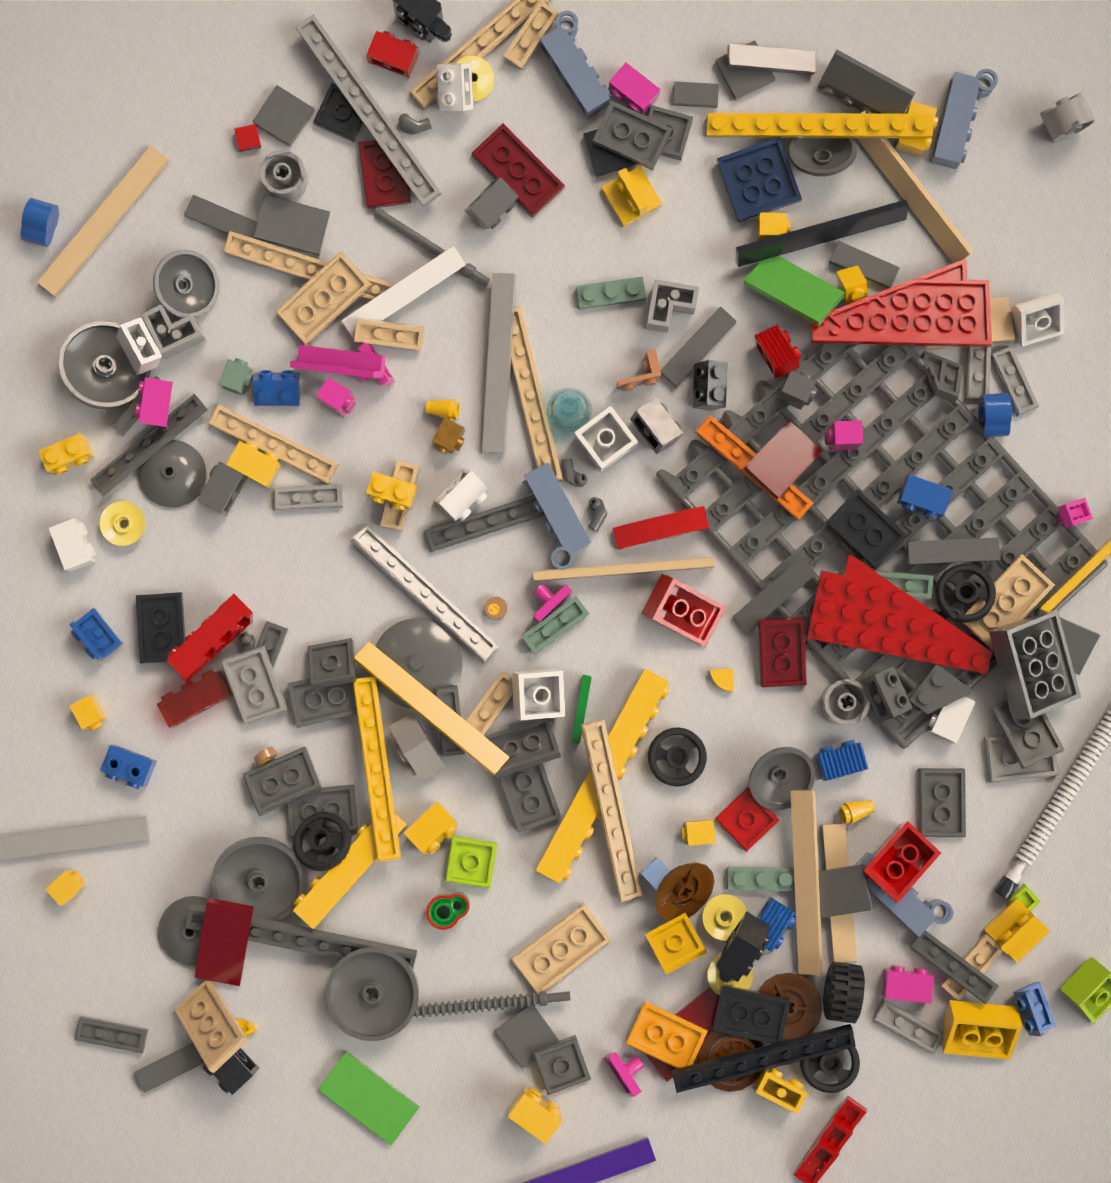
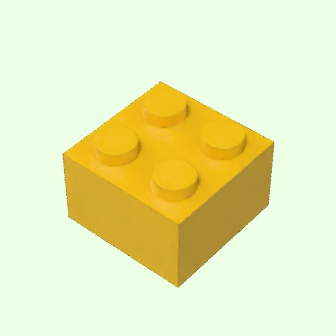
[508,1086,562,1145]

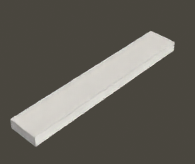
[341,245,466,339]

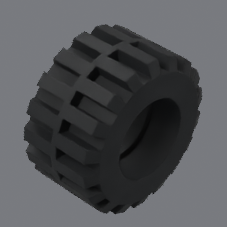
[823,961,865,1024]

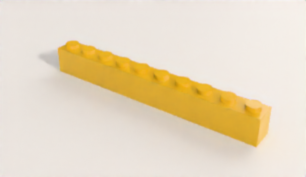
[536,669,670,883]

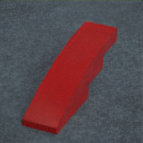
[613,506,709,550]
[794,1096,867,1183]

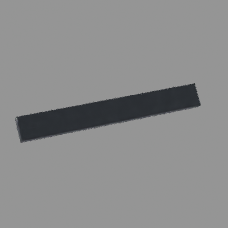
[735,200,909,267]
[671,1024,856,1093]

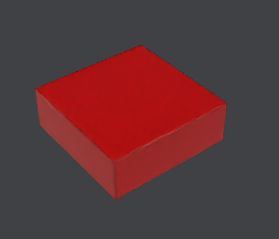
[234,124,262,152]

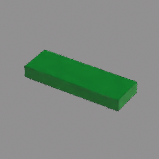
[571,675,592,744]

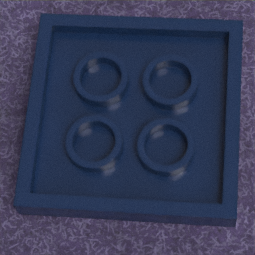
[716,137,802,223]

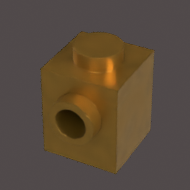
[432,417,465,455]

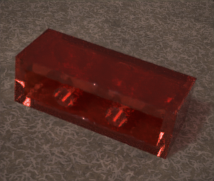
[157,669,233,728]

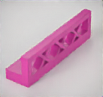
[290,345,386,378]

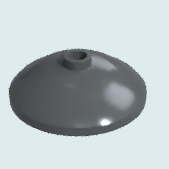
[789,138,857,177]
[153,250,219,318]
[138,440,207,508]
[749,747,815,810]
[158,896,208,965]

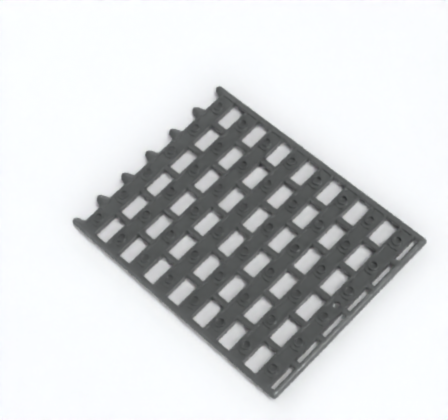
[656,343,1108,749]

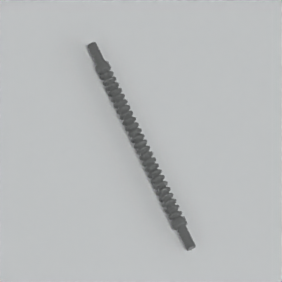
[412,991,571,1019]

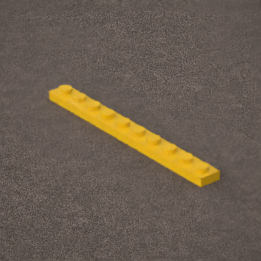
[707,113,933,139]

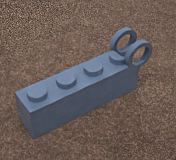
[540,11,611,119]
[930,69,998,169]
[523,463,591,569]
[855,852,953,937]

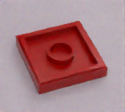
[715,787,779,852]

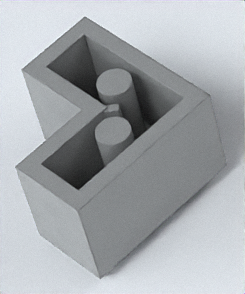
[646,279,699,333]
[142,304,206,359]
[389,712,446,782]

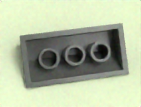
[818,49,916,114]

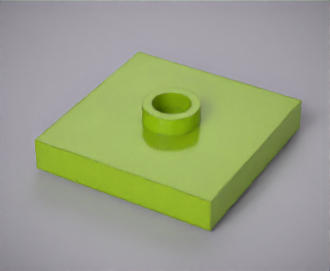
[445,835,498,888]

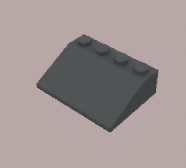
[989,610,1081,719]

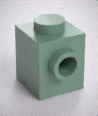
[219,358,254,395]

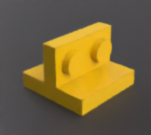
[601,166,662,227]
[983,897,1050,963]
[645,913,707,975]

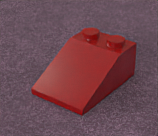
[641,574,726,647]
[863,821,941,903]

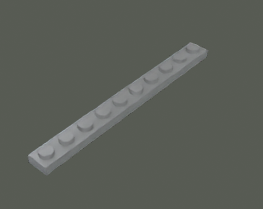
[295,14,441,207]

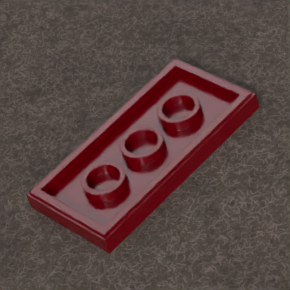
[471,123,565,218]
[194,898,254,986]
[645,987,719,1082]

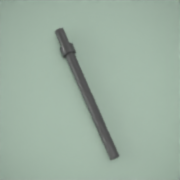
[374,208,490,287]

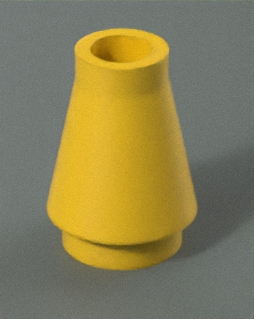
[426,399,460,421]
[839,799,875,824]

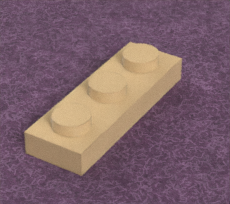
[503,0,559,70]
[354,318,424,350]
[380,460,419,532]
[466,671,513,736]
[940,934,1003,1001]

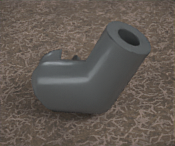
[398,113,432,135]
[561,458,588,487]
[588,497,607,532]
[237,632,256,655]

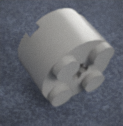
[1040,93,1094,143]
[259,149,308,201]
[821,679,870,725]

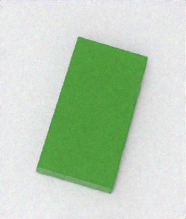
[744,256,844,327]
[318,1051,420,1145]

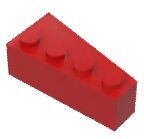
[166,593,253,684]

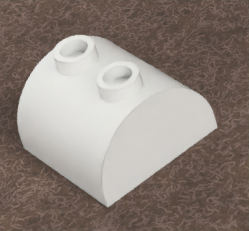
[1011,292,1064,347]
[434,469,487,521]

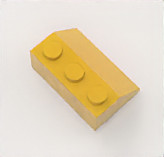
[942,1000,1022,1060]

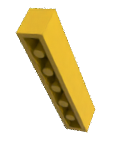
[293,814,407,929]

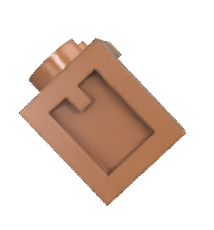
[616,349,662,391]

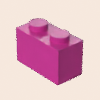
[608,62,660,115]
[135,377,173,427]
[316,377,356,418]
[825,420,863,451]
[882,965,934,1004]

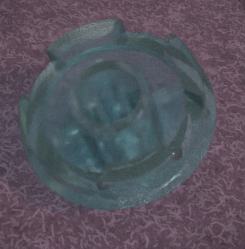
[547,388,592,432]

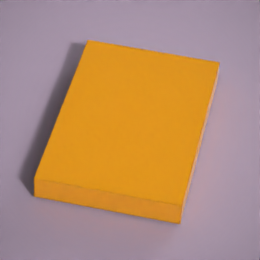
[625,1001,708,1068]

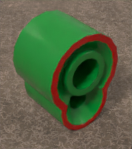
[426,892,471,930]

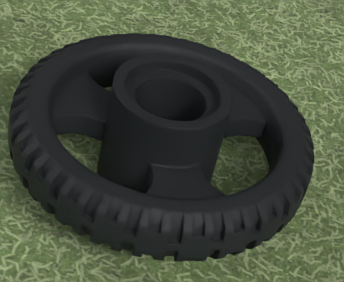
[935,564,996,623]
[648,727,707,787]
[293,812,352,871]
[800,1047,860,1093]

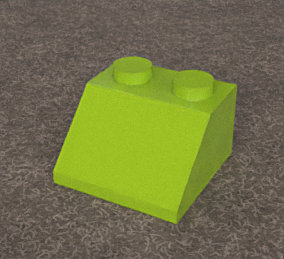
[1060,956,1111,1024]

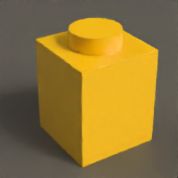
[757,213,791,240]
[836,265,868,305]
[69,695,107,732]
[681,819,716,846]
[45,869,86,906]

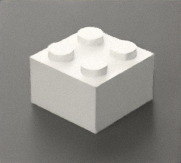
[574,406,638,472]
[512,669,565,720]

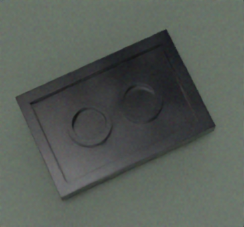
[825,489,908,569]
[136,592,185,664]
[712,984,791,1044]

